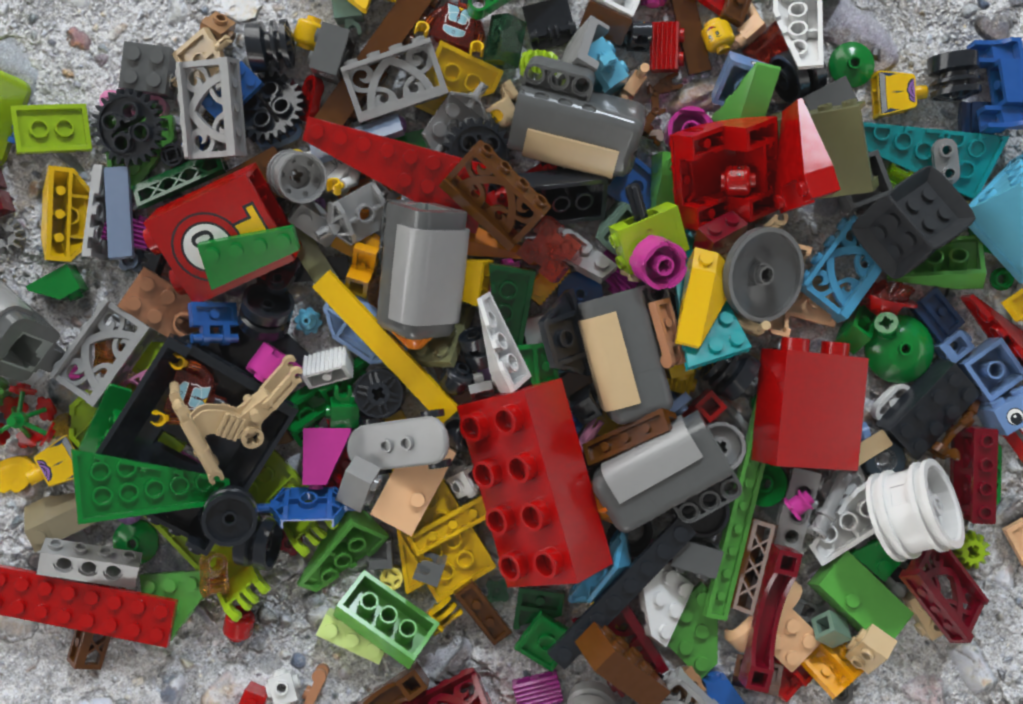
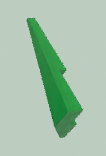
[286,356,370,448]

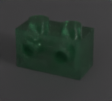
[483,13,527,69]

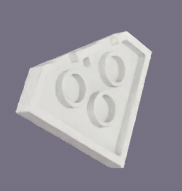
[638,549,695,647]

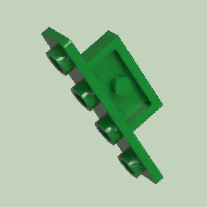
[77,383,132,453]

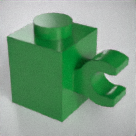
[325,385,360,428]

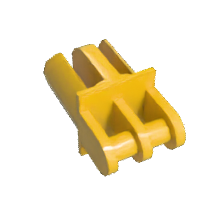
[425,596,463,636]

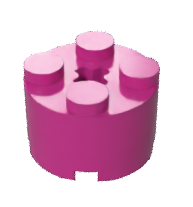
[664,106,713,152]
[629,235,687,290]
[246,342,302,383]

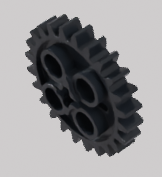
[243,71,307,145]
[91,88,168,166]
[442,117,515,193]

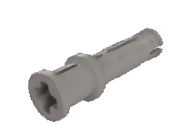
[807,470,853,540]

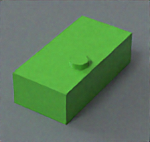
[807,550,914,639]
[333,570,440,669]

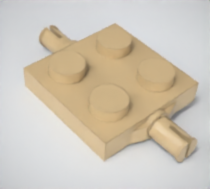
[171,27,232,88]

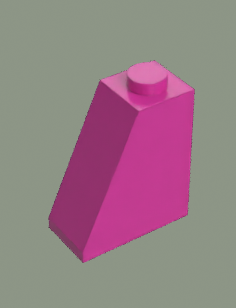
[302,428,353,489]

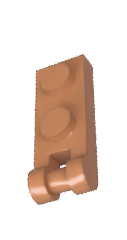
[648,298,686,368]
[302,663,329,704]

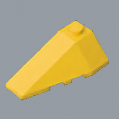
[675,247,726,349]

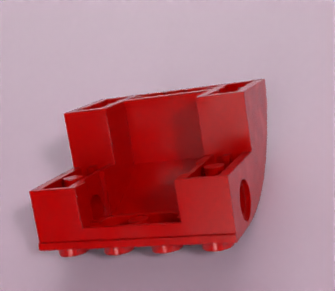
[669,116,779,231]

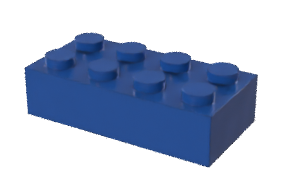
[201,61,265,125]

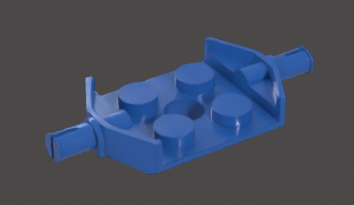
[257,487,356,529]

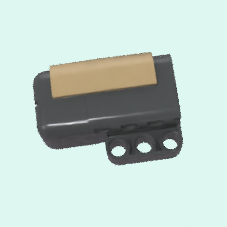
[507,56,646,179]
[577,285,678,425]

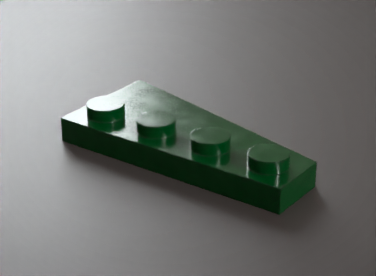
[489,262,536,345]

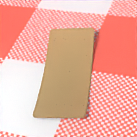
[859,430,893,466]

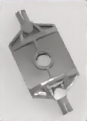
[421,81,489,152]
[314,179,402,246]

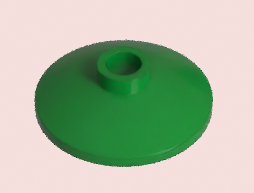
[828,42,875,88]
[756,464,788,507]
[112,519,159,564]

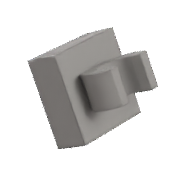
[468,372,495,400]

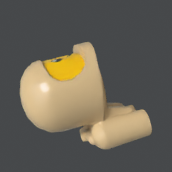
[485,79,519,128]

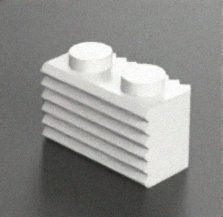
[301,345,354,389]

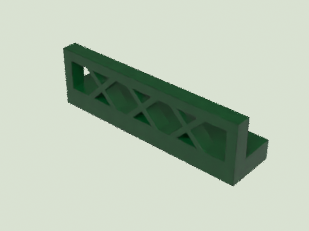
[132,148,229,211]

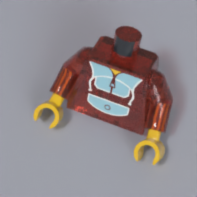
[414,0,486,57]
[150,352,227,427]

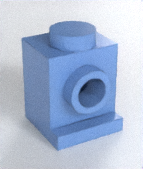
[934,329,975,363]

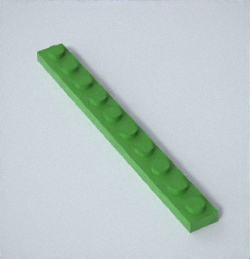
[703,394,766,621]

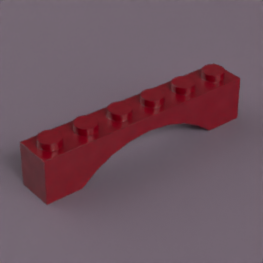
[738,543,803,693]

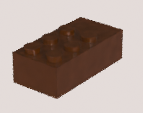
[575,621,671,704]

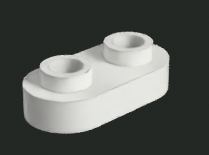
[871,383,910,421]

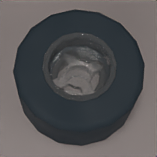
[860,440,906,476]

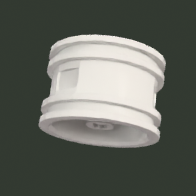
[866,458,965,562]

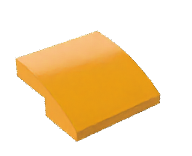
[801,642,864,699]

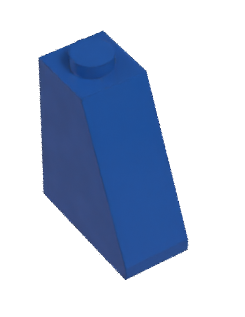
[702,671,745,704]

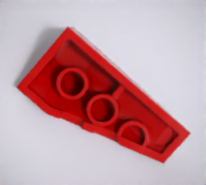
[960,294,1023,367]

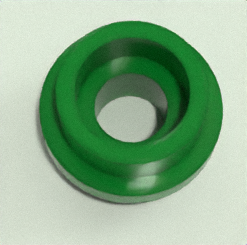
[989,268,1014,291]

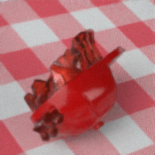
[860,279,918,316]

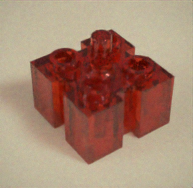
[516,215,587,283]

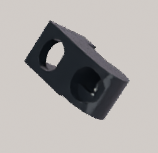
[627,22,652,52]

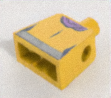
[870,71,928,120]
[25,435,75,487]

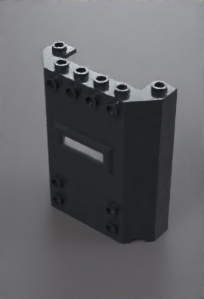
[95,333,299,556]

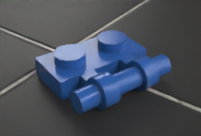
[188,302,239,346]

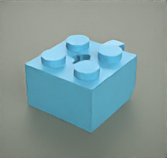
[587,36,629,95]

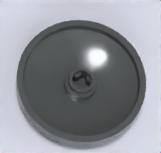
[723,226,804,322]

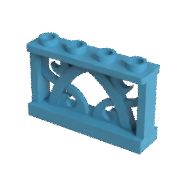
[801,214,883,323]

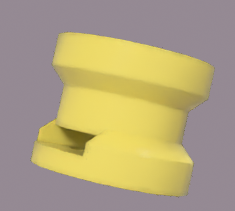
[380,564,403,590]

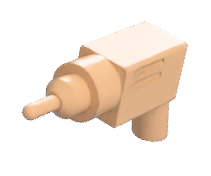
[724,2,767,55]
[617,63,650,100]

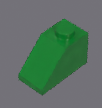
[26,264,89,302]
[835,300,877,355]

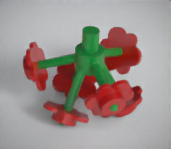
[0,383,57,448]

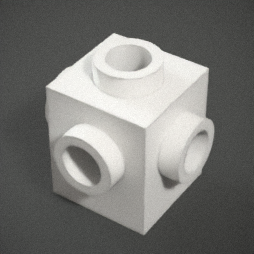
[447,464,480,499]
[265,667,301,704]

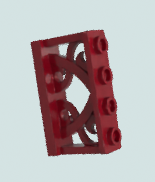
[950,424,999,524]
[899,549,989,643]
[572,604,669,698]
[400,667,490,704]

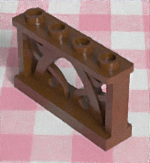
[439,140,551,251]

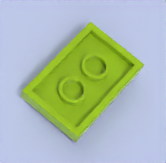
[10,104,92,155]

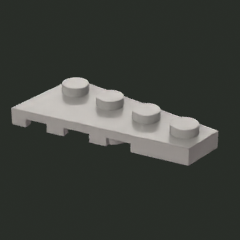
[81,164,108,260]
[520,224,618,284]

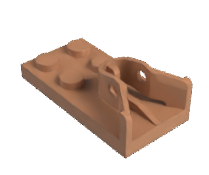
[117,266,219,338]

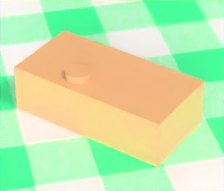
[370,447,457,536]

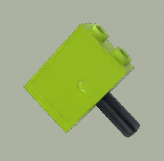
[608,183,690,275]

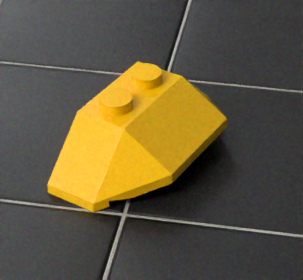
[41,165,90,262]

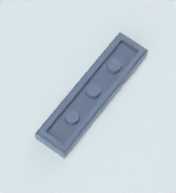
[309,113,405,163]
[104,166,135,260]

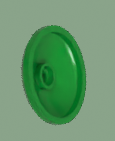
[864,315,934,383]

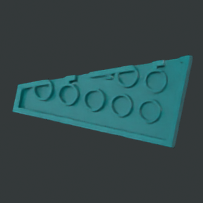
[863,122,1010,200]
[675,230,752,371]

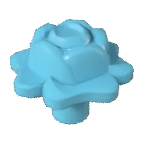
[294,307,323,335]

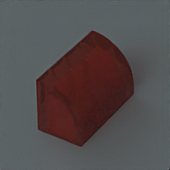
[742,21,789,64]

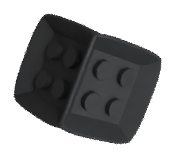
[852,166,976,279]

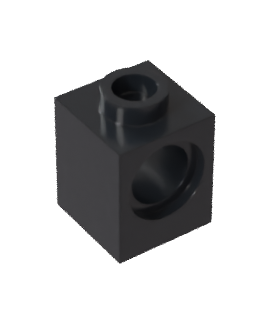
[570,384,602,426]

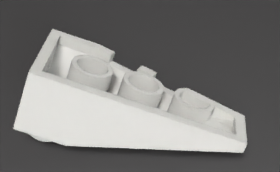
[477,292,532,393]

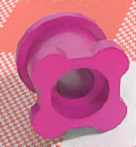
[783,490,815,521]

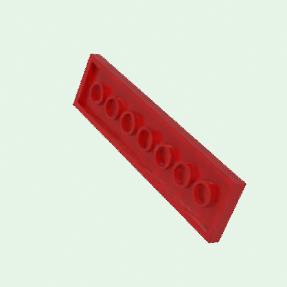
[0,564,178,648]

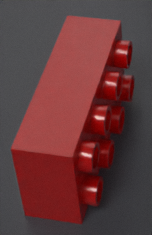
[457,378,613,588]

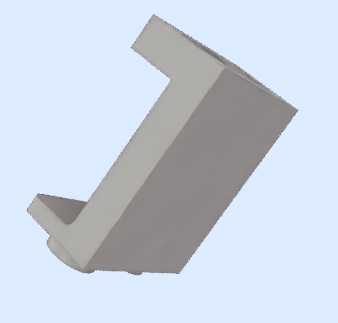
[556,15,610,85]

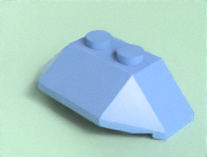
[322,296,408,364]

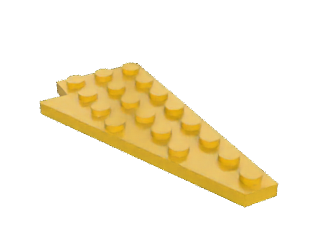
[385,409,497,603]

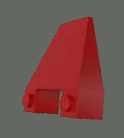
[773,98,841,214]

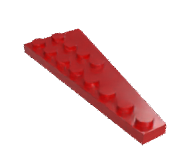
[302,116,490,234]

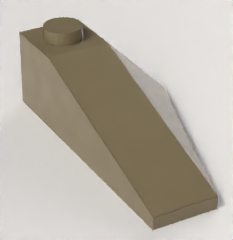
[24,493,97,552]

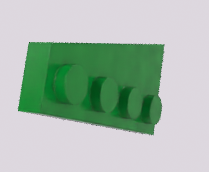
[197,224,300,290]

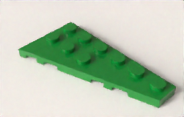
[71,449,230,525]

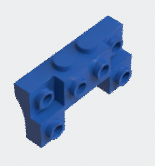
[967,37,1023,133]

